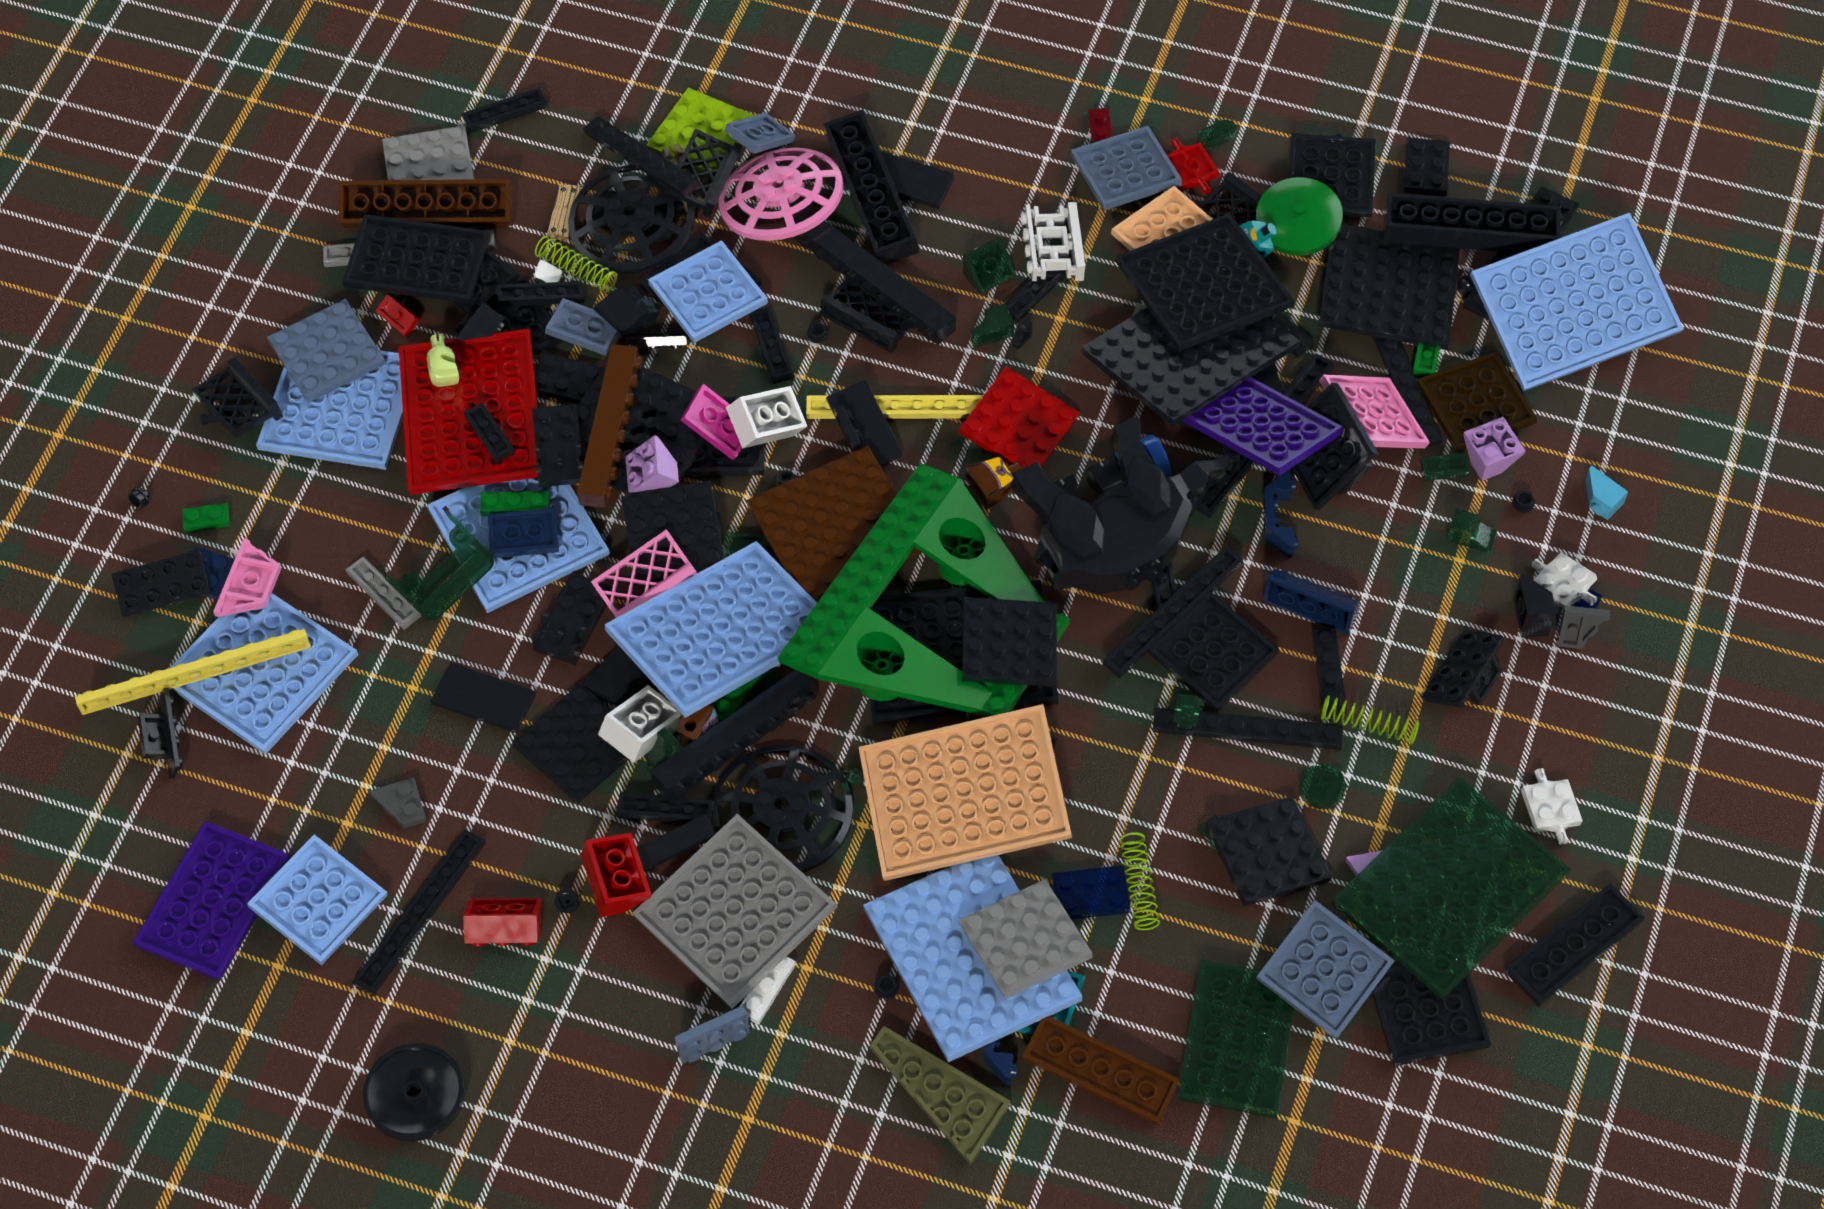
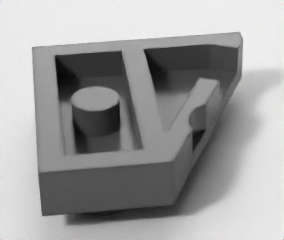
[1557,606,1610,649]
[370,777,427,829]

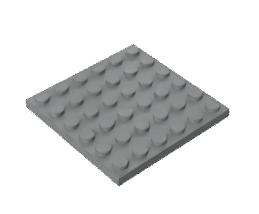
[632,814,837,1009]

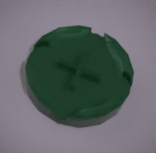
[1298,764,1347,809]

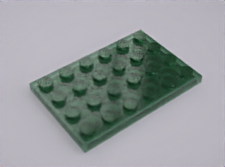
[1177,959,1294,1119]

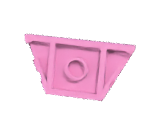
[213,538,281,617]

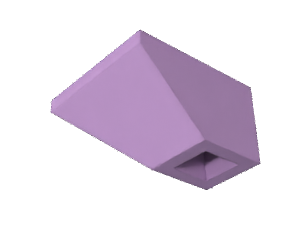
[1463,417,1525,481]
[626,435,679,495]

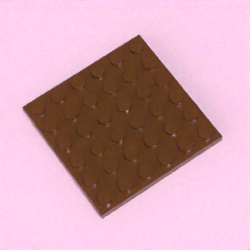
[746,445,922,601]

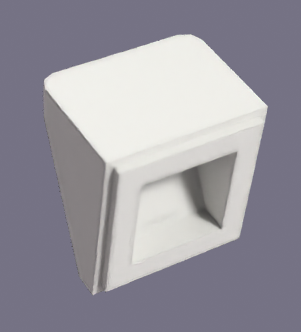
[534,260,563,283]

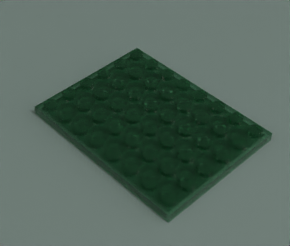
[1331,777,1571,1000]

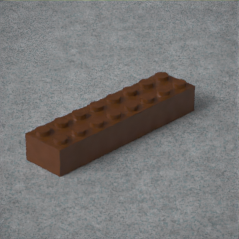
[339,179,513,228]

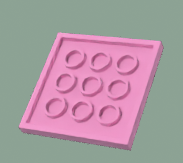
[1319,375,1430,449]

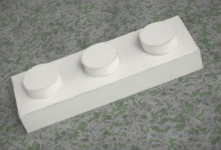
[739,956,796,1025]

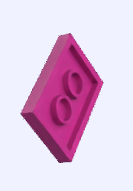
[680,384,742,460]

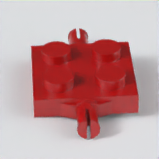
[1167,137,1220,195]

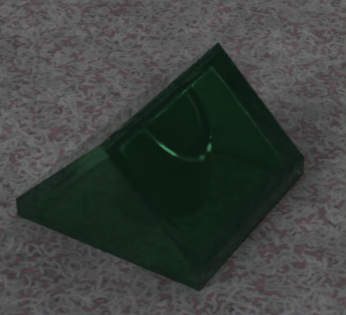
[963,236,1017,294]

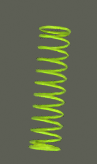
[535,236,617,293]
[1321,695,1419,745]
[1119,832,1160,930]

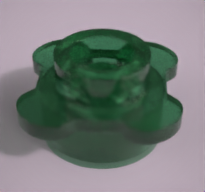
[844,767,865,787]

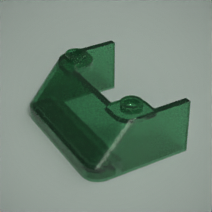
[379,506,494,620]

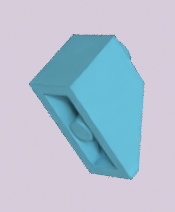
[1585,466,1628,520]

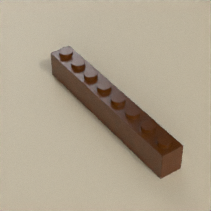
[577,344,642,508]

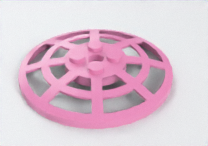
[718,148,844,241]

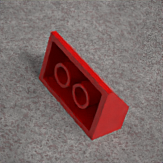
[581,833,652,917]
[463,898,543,946]

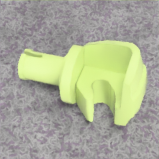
[427,334,459,387]

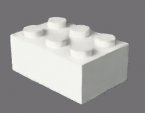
[726,386,807,448]
[598,685,683,763]

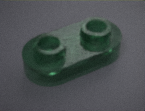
[1197,120,1236,150]

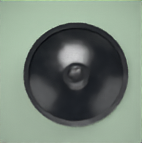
[363,1043,465,1142]

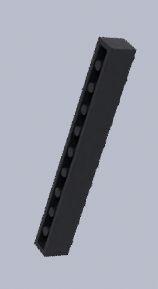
[783,207,956,345]

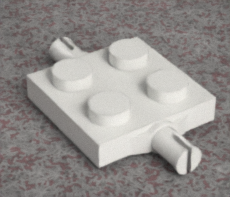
[1531,552,1597,609]
[1521,768,1583,845]

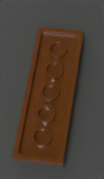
[1022,1016,1180,1126]

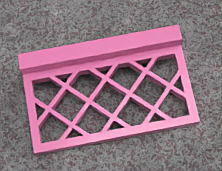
[591,529,697,618]

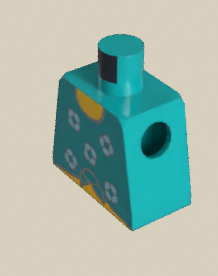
[1239,220,1277,259]

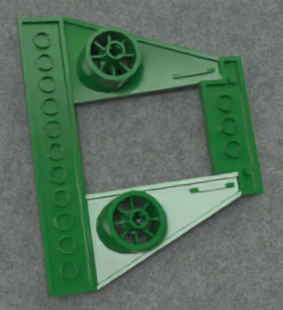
[778,463,1070,717]

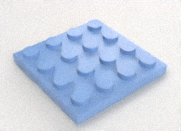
[648,240,768,343]
[247,835,387,966]

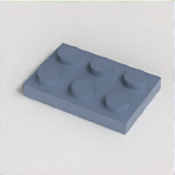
[724,113,796,154]
[545,298,619,356]
[674,1006,750,1064]

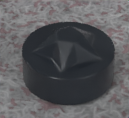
[555,889,580,913]

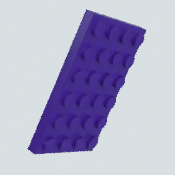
[1182,378,1343,476]
[133,821,291,981]

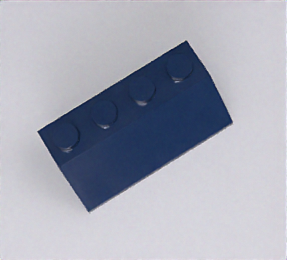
[1263,569,1361,635]

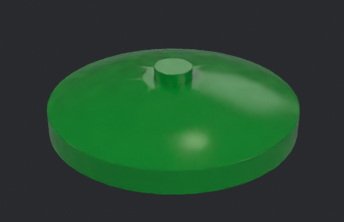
[1256,177,1343,256]

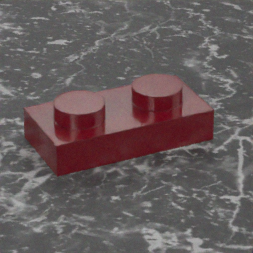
[1088,108,1113,143]

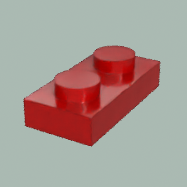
[376,294,420,337]

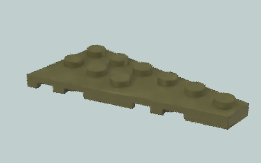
[870,1026,1011,1165]

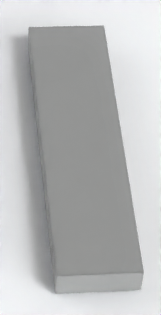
[345,556,421,630]

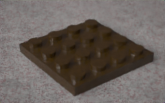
[1417,351,1537,452]

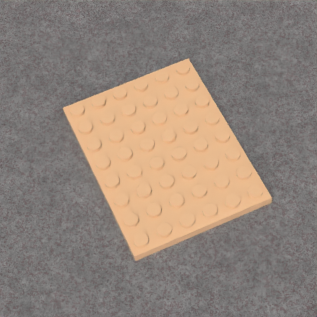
[859,704,1072,881]

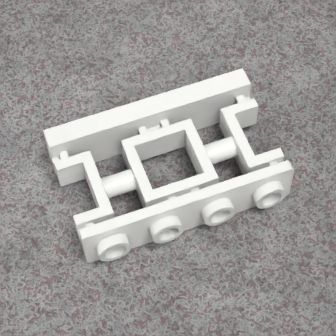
[1021,202,1085,281]

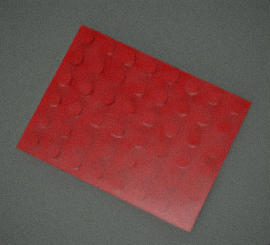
[398,329,538,495]

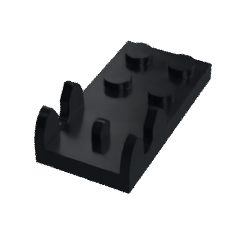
[532,404,583,487]
[532,573,613,665]

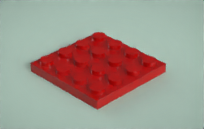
[958,366,1080,469]

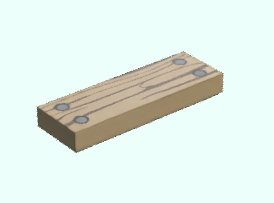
[547,184,581,241]

